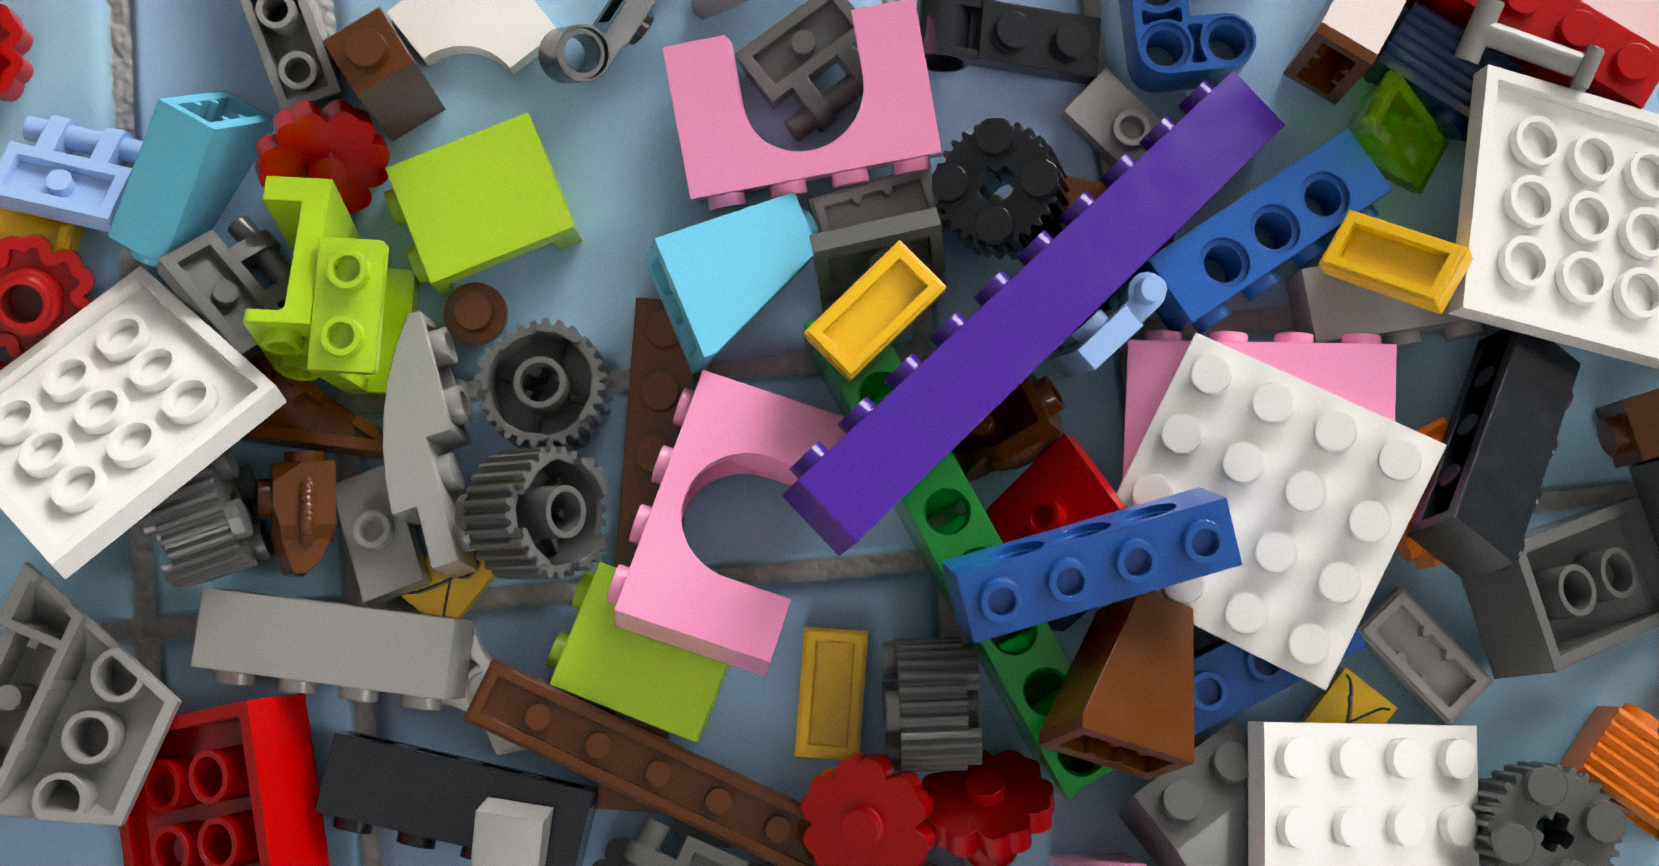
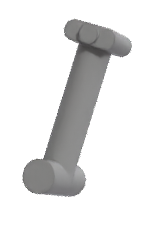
[1454,0,1605,93]

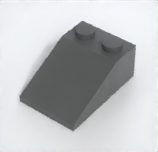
[1461,495,1659,679]
[1117,720,1249,866]

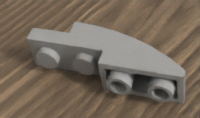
[240,0,343,111]
[383,311,479,579]

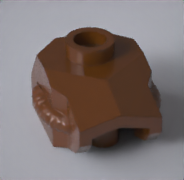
[954,372,1065,482]
[256,450,337,577]

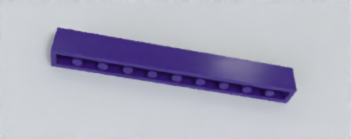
[782,70,1286,556]

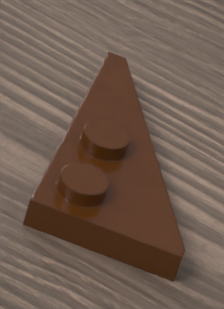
[239,352,384,459]

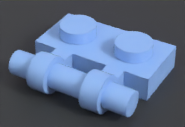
[0,115,143,232]
[1050,272,1167,378]

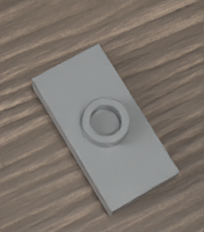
[1061,68,1162,166]
[808,170,946,233]
[336,465,431,607]
[1357,586,1494,725]

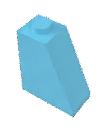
[108,90,273,267]
[644,192,818,374]

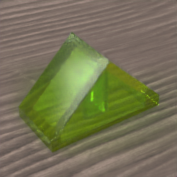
[1345,71,1449,194]

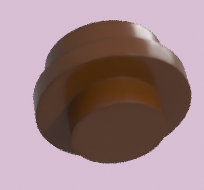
[444,282,508,346]

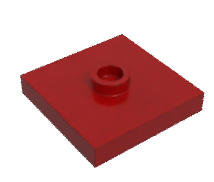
[985,433,1127,543]

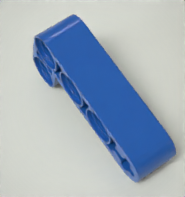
[1119,0,1256,93]

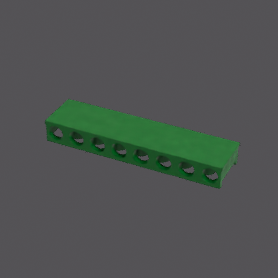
[804,319,1115,800]

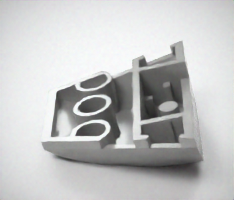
[0,562,182,826]

